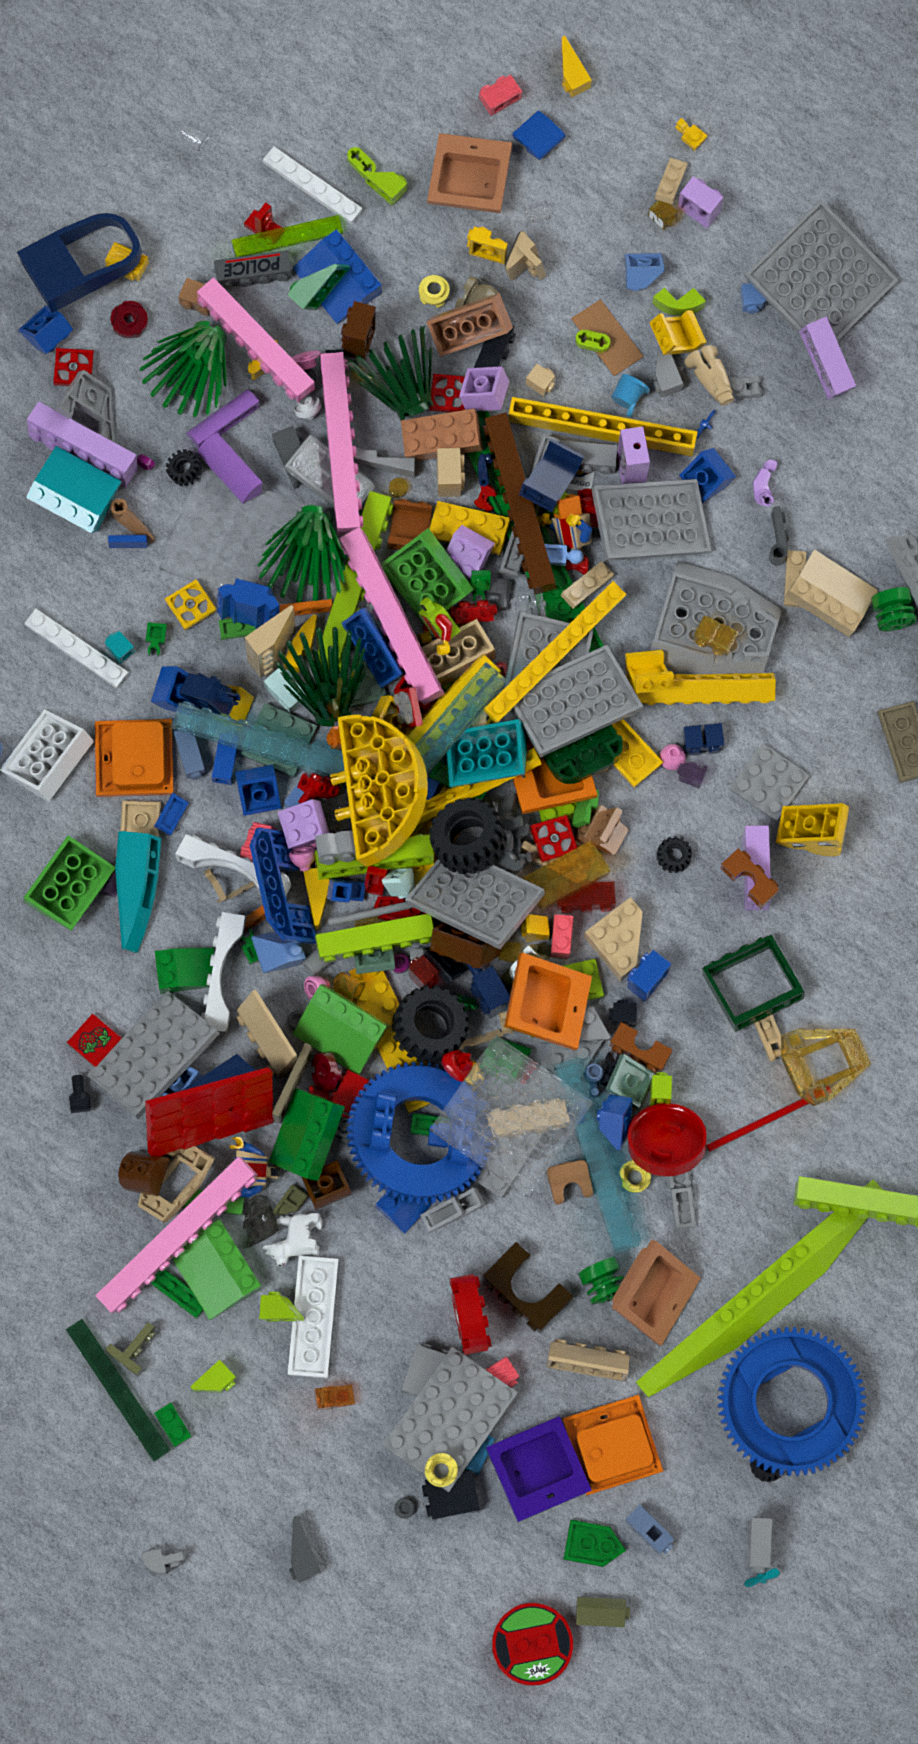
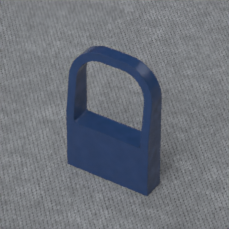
[17,213,142,313]

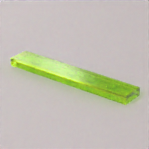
[231,215,343,257]

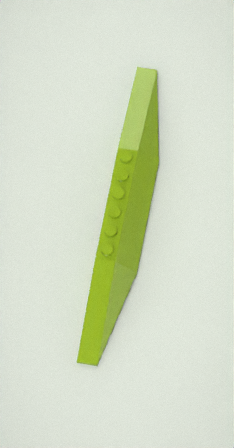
[635,1179,883,1398]

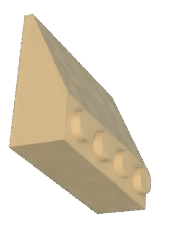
[785,549,878,637]
[244,605,296,678]
[236,989,297,1079]
[546,1339,630,1382]

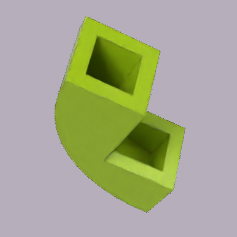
[652,287,706,316]

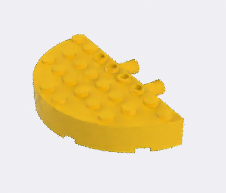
[330,715,428,867]

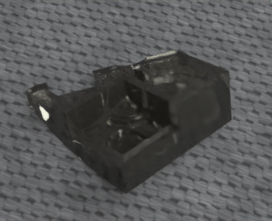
[243,1194,280,1248]

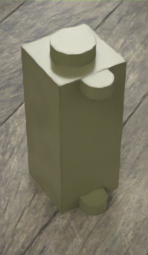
[576,1597,630,1627]

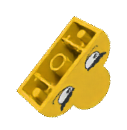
[775,803,849,857]

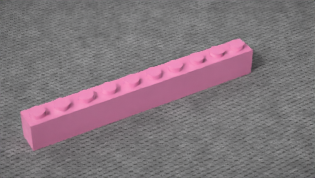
[320,352,363,536]
[340,527,445,705]
[95,1157,257,1313]

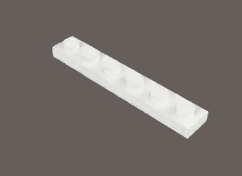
[263,146,362,225]
[24,609,128,689]

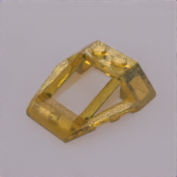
[781,1029,871,1106]

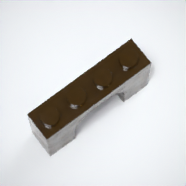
[483,1242,574,1333]

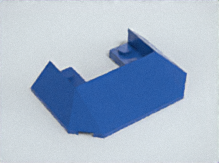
[249,827,316,944]

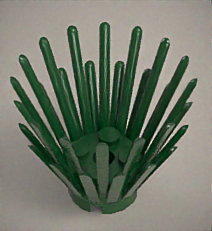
[346,325,434,421]
[276,627,366,727]

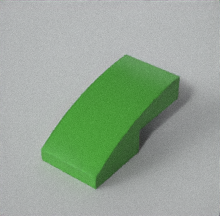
[571,790,599,828]

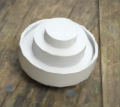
[294,396,322,419]

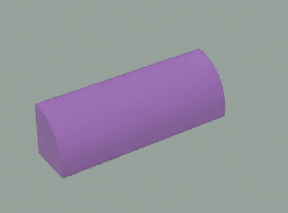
[186,389,260,449]
[197,432,263,504]

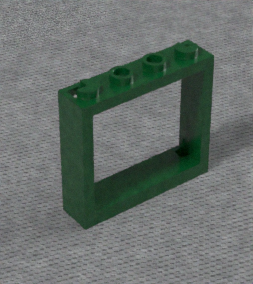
[702,934,805,1033]

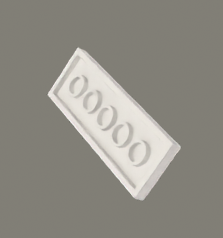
[288,1256,338,1379]

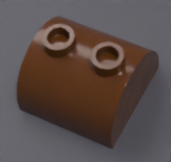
[118,1151,170,1197]
[301,1161,352,1210]

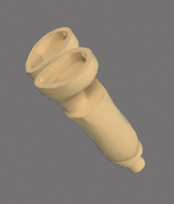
[684,345,734,406]

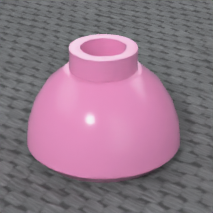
[659,744,686,770]
[289,847,316,871]
[304,976,330,999]

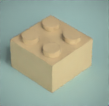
[437,448,465,497]

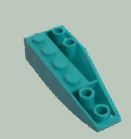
[115,831,161,953]

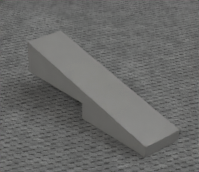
[353,450,415,478]
[668,1172,696,1229]

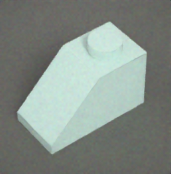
[382,868,415,899]

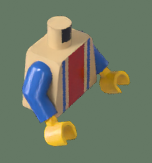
[537,513,592,556]
[230,1137,279,1198]

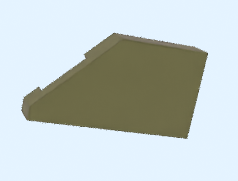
[271,1184,308,1216]

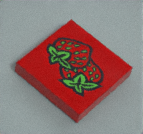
[67,1013,122,1067]

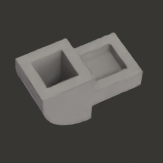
[141,1549,185,1575]

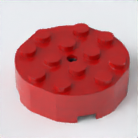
[449,1274,492,1355]

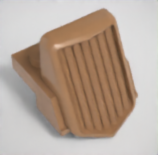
[575,805,628,855]

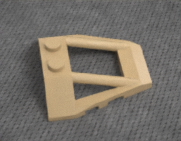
[138,1146,214,1223]

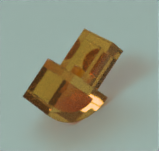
[314,1384,355,1410]

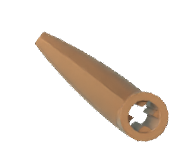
[110,499,155,544]

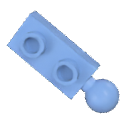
[545,544,583,566]

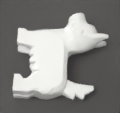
[263,1213,323,1266]

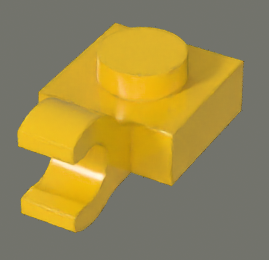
[675,118,707,151]

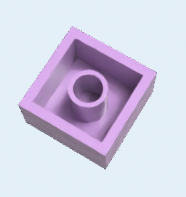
[678,176,723,228]
[459,366,509,411]
[446,525,495,580]
[278,799,330,849]

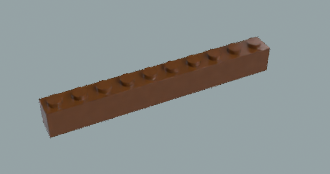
[483,412,557,595]

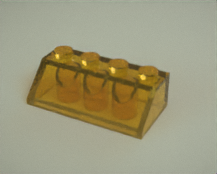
[522,841,610,912]

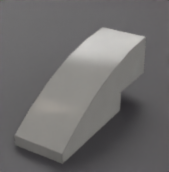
[420,1188,486,1233]

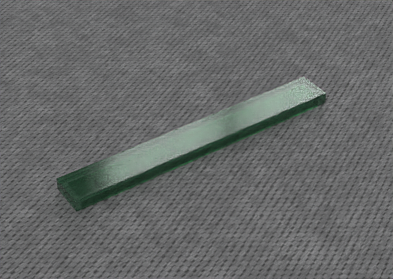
[65,1319,170,1462]

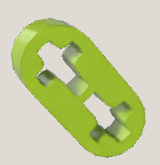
[347,147,376,178]
[575,330,610,353]

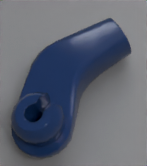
[478,453,492,487]

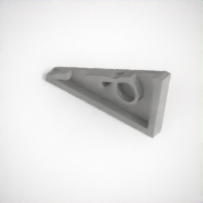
[533,1006,611,1044]

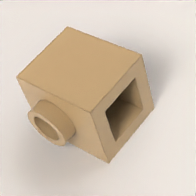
[525,364,556,397]

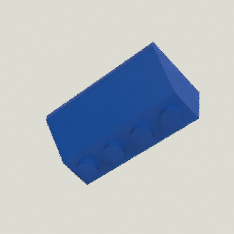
[341,607,406,688]

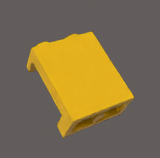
[649,310,707,355]
[625,650,674,693]

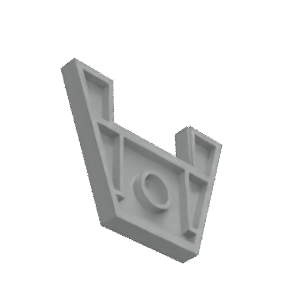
[54,370,114,442]

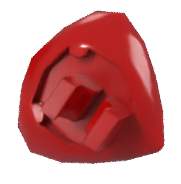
[441,1050,473,1082]

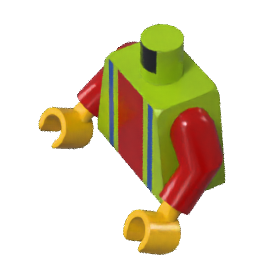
[417,598,461,655]

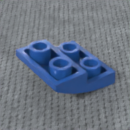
[512,110,566,160]

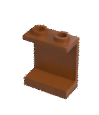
[388,499,432,550]

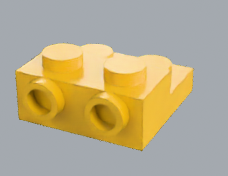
[467,226,508,265]

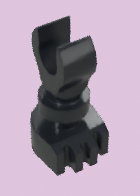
[600,1052,619,1086]

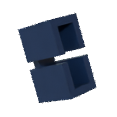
[682,723,724,756]

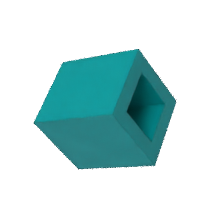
[104,631,135,664]

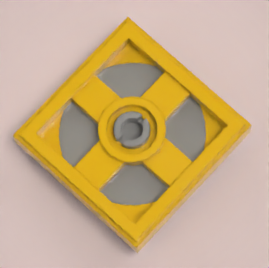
[164,579,217,631]

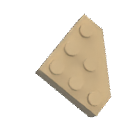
[584,897,643,982]

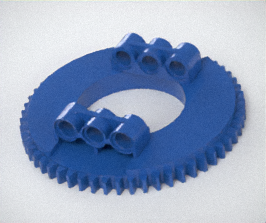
[346,1062,492,1205]
[717,1327,866,1477]

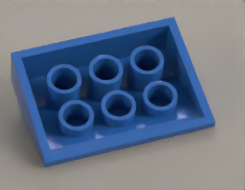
[292,229,382,325]

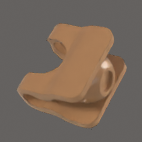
[546,1160,593,1205]

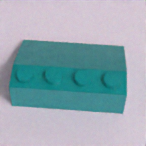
[26,446,122,533]
[445,719,527,788]

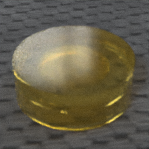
[389,478,408,498]

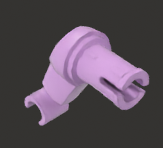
[752,459,777,507]

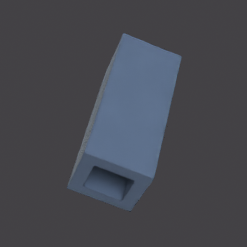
[174,727,205,780]
[625,1505,674,1555]

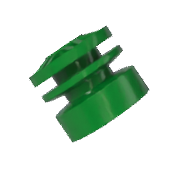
[871,587,917,632]
[578,1257,625,1305]

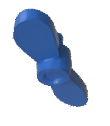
[696,410,716,439]

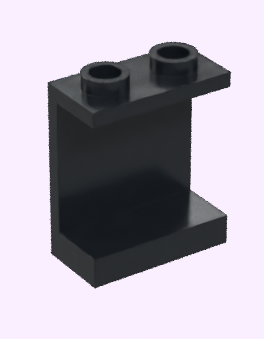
[422,1470,480,1521]

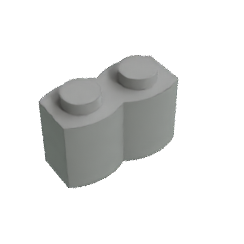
[315,831,356,865]

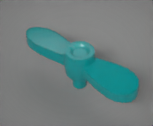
[744,1568,780,1588]

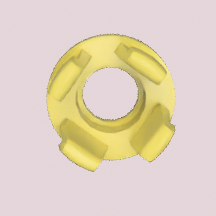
[419,275,450,308]
[619,1160,651,1193]
[425,1453,458,1487]

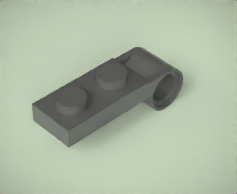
[769,506,789,566]

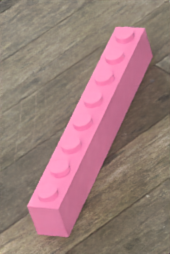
[197,277,315,403]

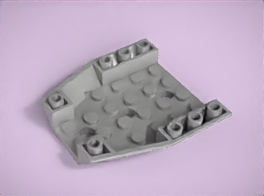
[651,561,782,674]

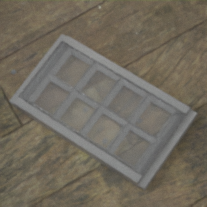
[284,435,375,507]

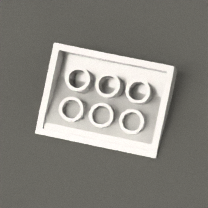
[0,709,94,802]

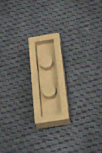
[655,158,688,204]
[784,550,806,608]
[561,561,614,609]

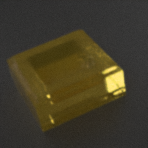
[498,941,521,963]

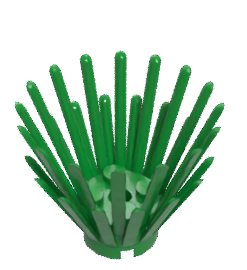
[139,321,227,417]
[257,505,346,603]

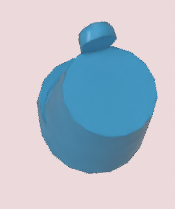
[611,374,650,417]

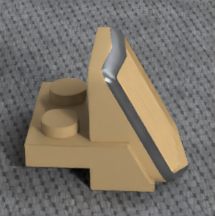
[505,230,546,281]

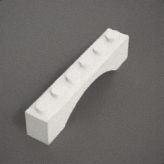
[175,834,291,895]
[201,912,246,1032]

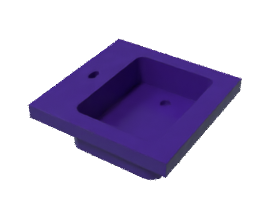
[486,1416,592,1523]

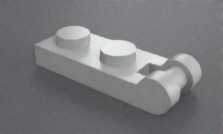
[709,376,762,399]

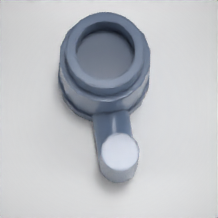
[583,1063,603,1098]

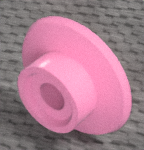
[291,350,321,370]

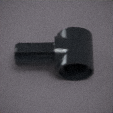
[69,1075,91,1113]

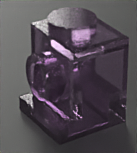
[677,762,708,789]

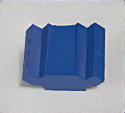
[217,578,280,629]

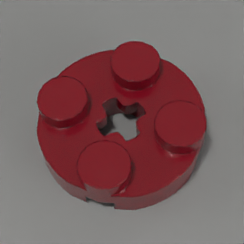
[110,301,148,338]
[311,1052,342,1092]

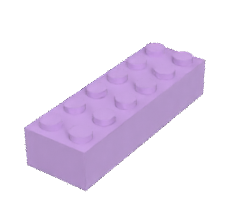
[27,401,137,488]

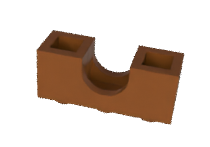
[720,848,779,909]
[609,1022,673,1074]

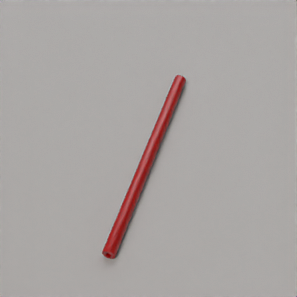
[706,1086,831,1152]

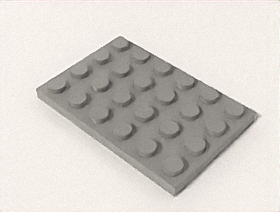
[591,479,711,561]
[498,612,594,723]
[512,645,643,758]
[405,860,545,949]
[87,991,220,1119]
[383,1347,518,1493]

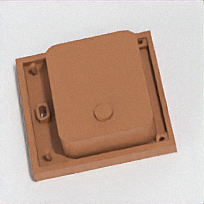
[427,133,512,213]
[611,1239,701,1346]

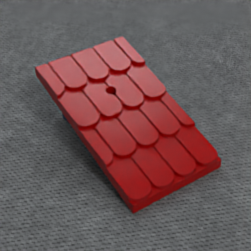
[145,1054,273,1156]

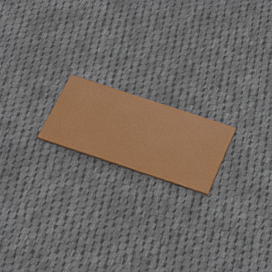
[571,299,644,376]

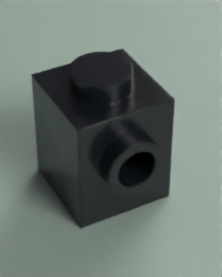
[608,1000,637,1026]

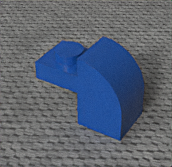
[327,878,365,903]

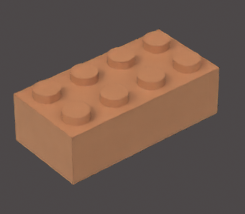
[426,293,513,357]
[401,408,483,462]

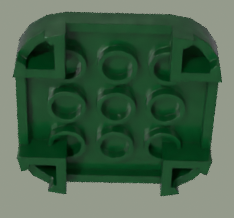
[542,724,623,784]

